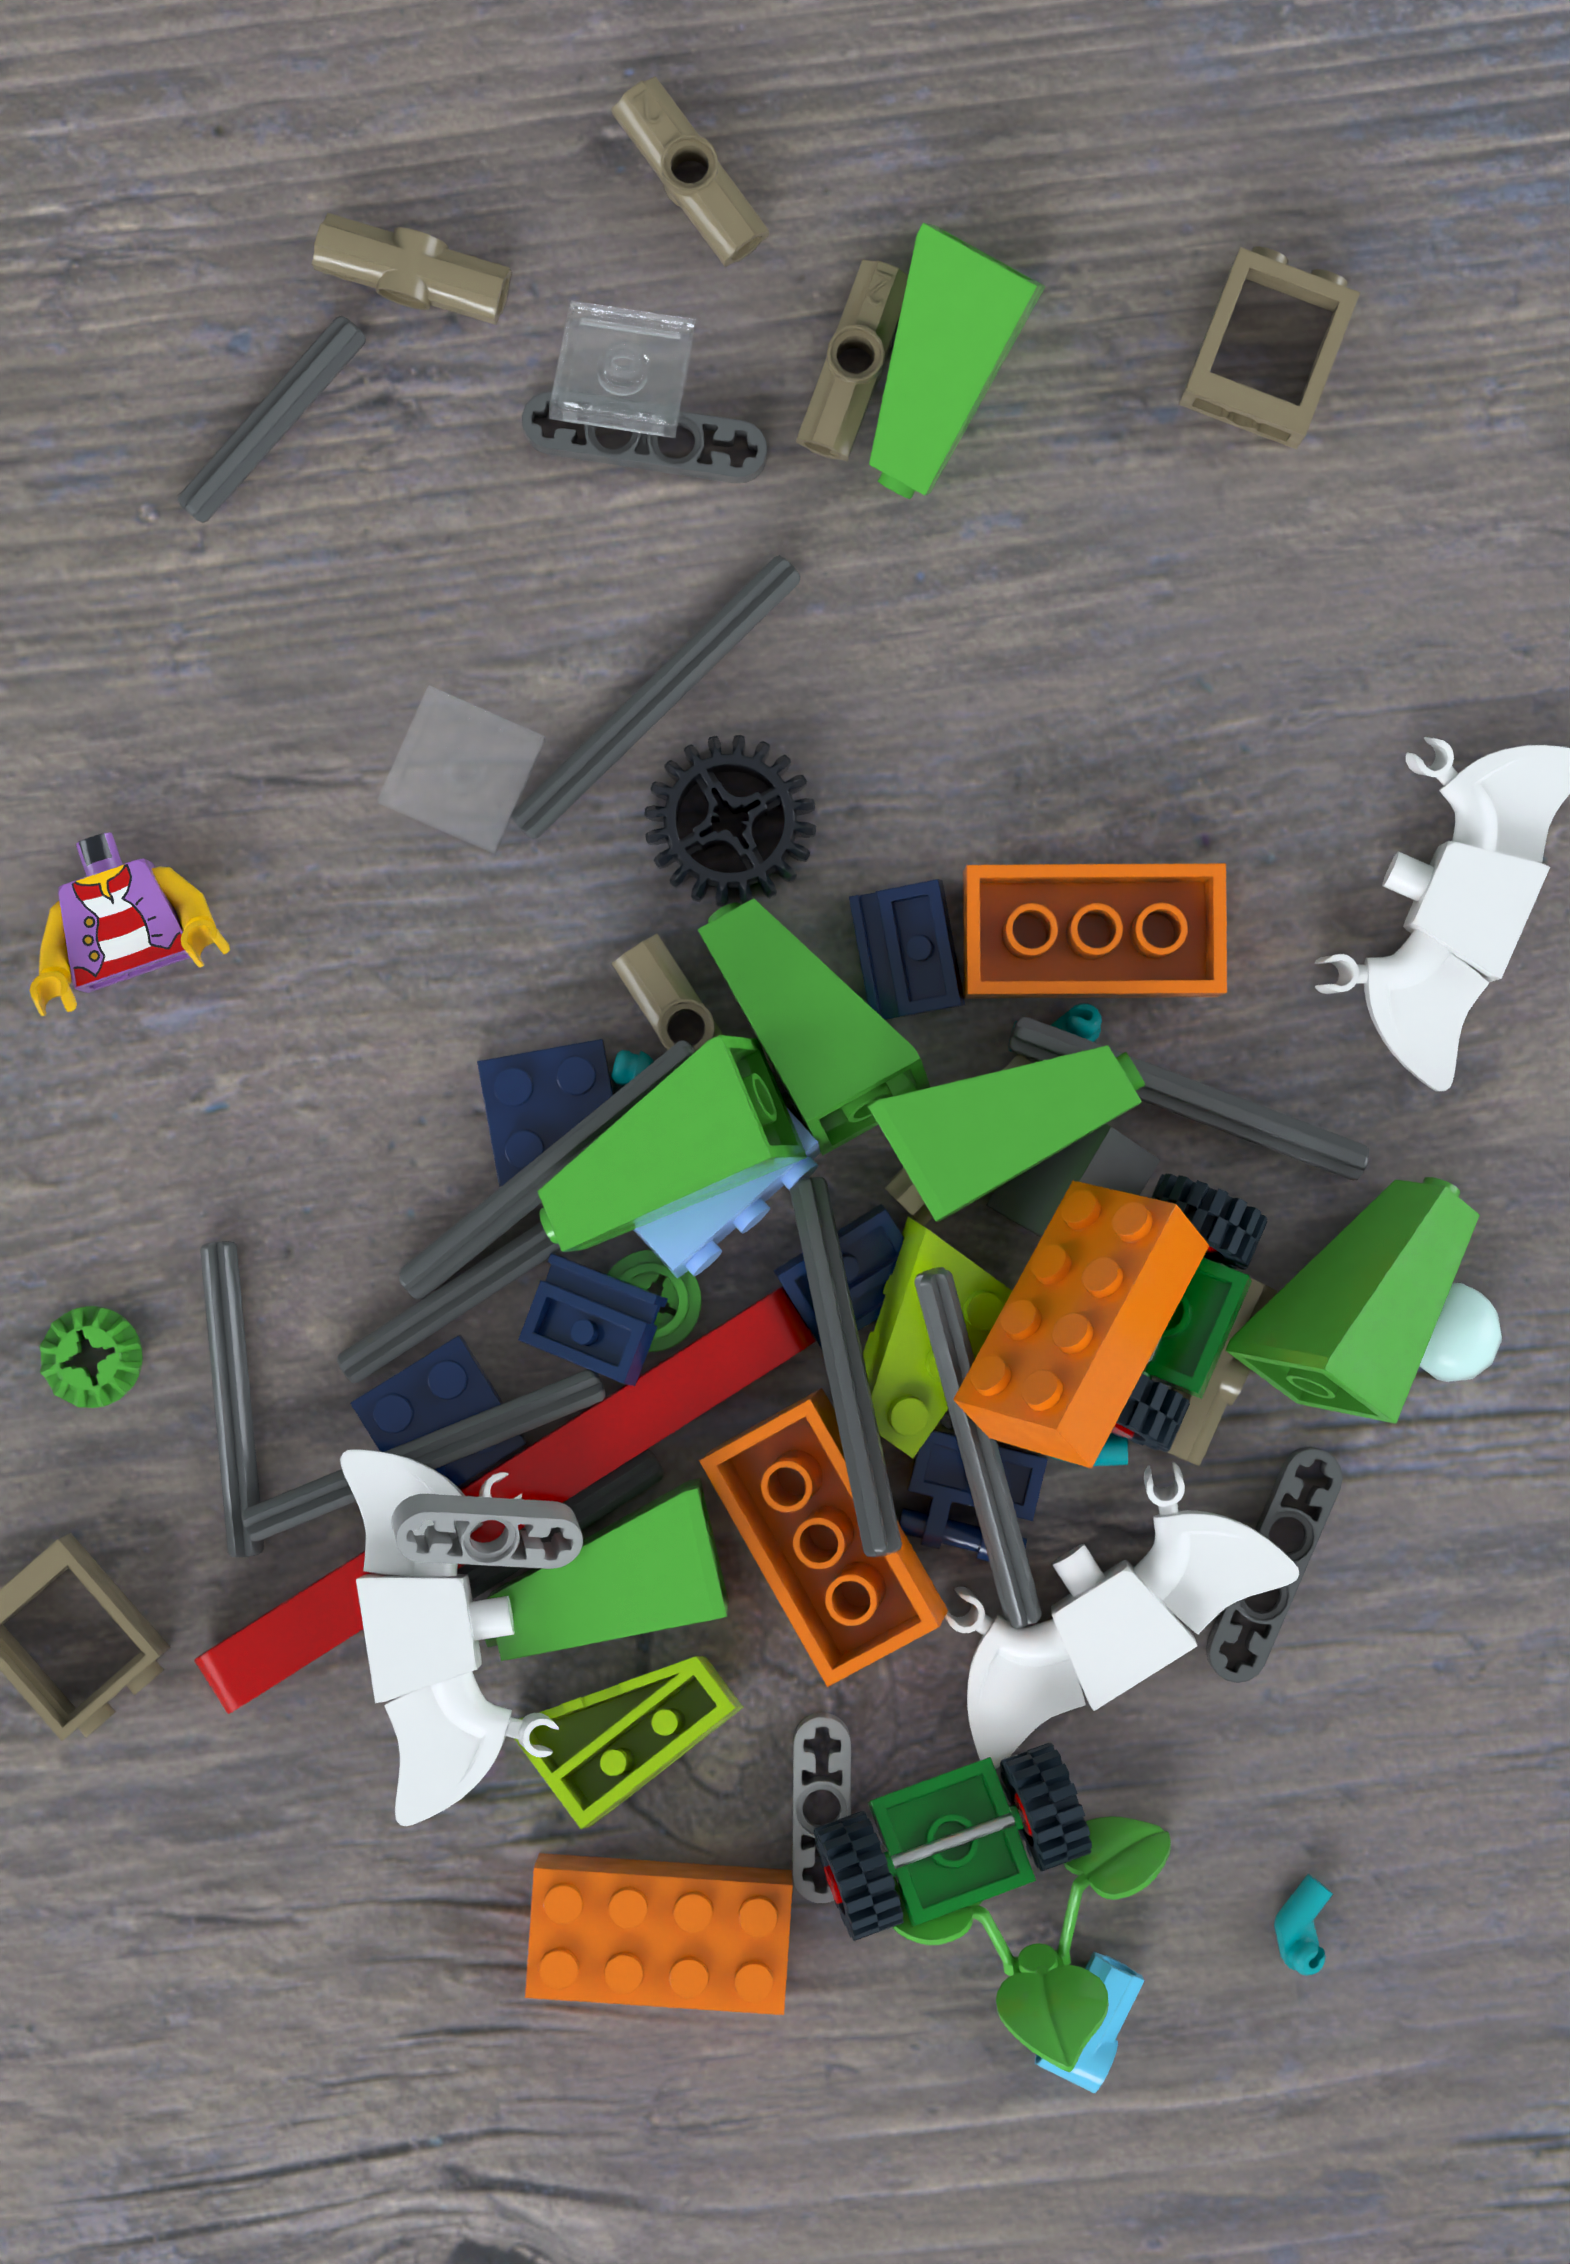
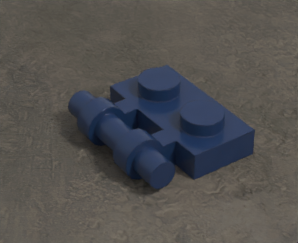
[899,1430,1048,1562]

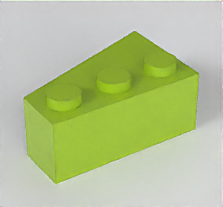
[863,1216,1012,1458]
[514,1656,744,1829]

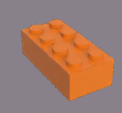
[963,863,1227,999]
[953,1180,1209,1469]
[699,1388,948,1687]
[525,1853,793,2015]

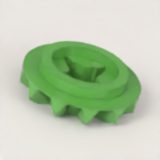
[607,1250,702,1352]
[39,1306,143,1408]

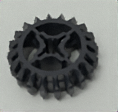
[644,735,816,908]

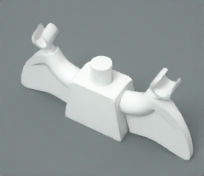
[1315,737,1570,1091]
[340,1449,559,1827]
[945,1462,1299,1769]

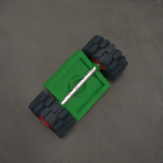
[1111,1173,1268,1452]
[813,1743,1092,1941]

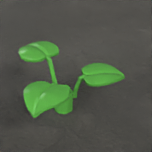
[892,1816,1171,2072]

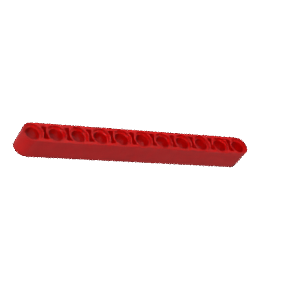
[194,1286,817,1714]

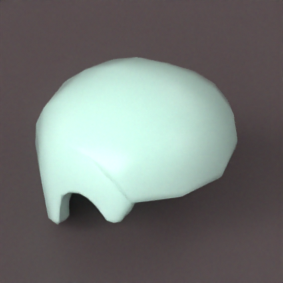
[1420,1283,1502,1382]

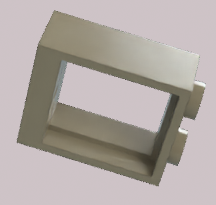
[1178,246,1360,449]
[0,1533,171,1741]

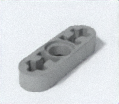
[391,1494,583,1569]
[792,1712,851,1903]

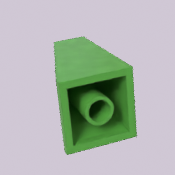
[869,223,1046,499]
[698,898,931,1156]
[537,1035,807,1252]
[868,1045,1145,1222]
[1225,1177,1480,1424]
[485,1478,729,1661]

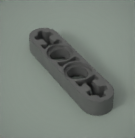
[522,391,767,483]
[1206,1446,1343,1683]

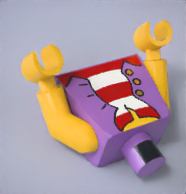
[29,832,230,1016]

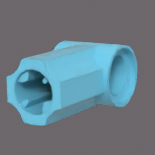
[1035,1952,1145,2093]

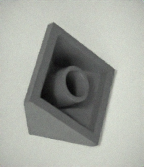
[986,1124,1160,1237]

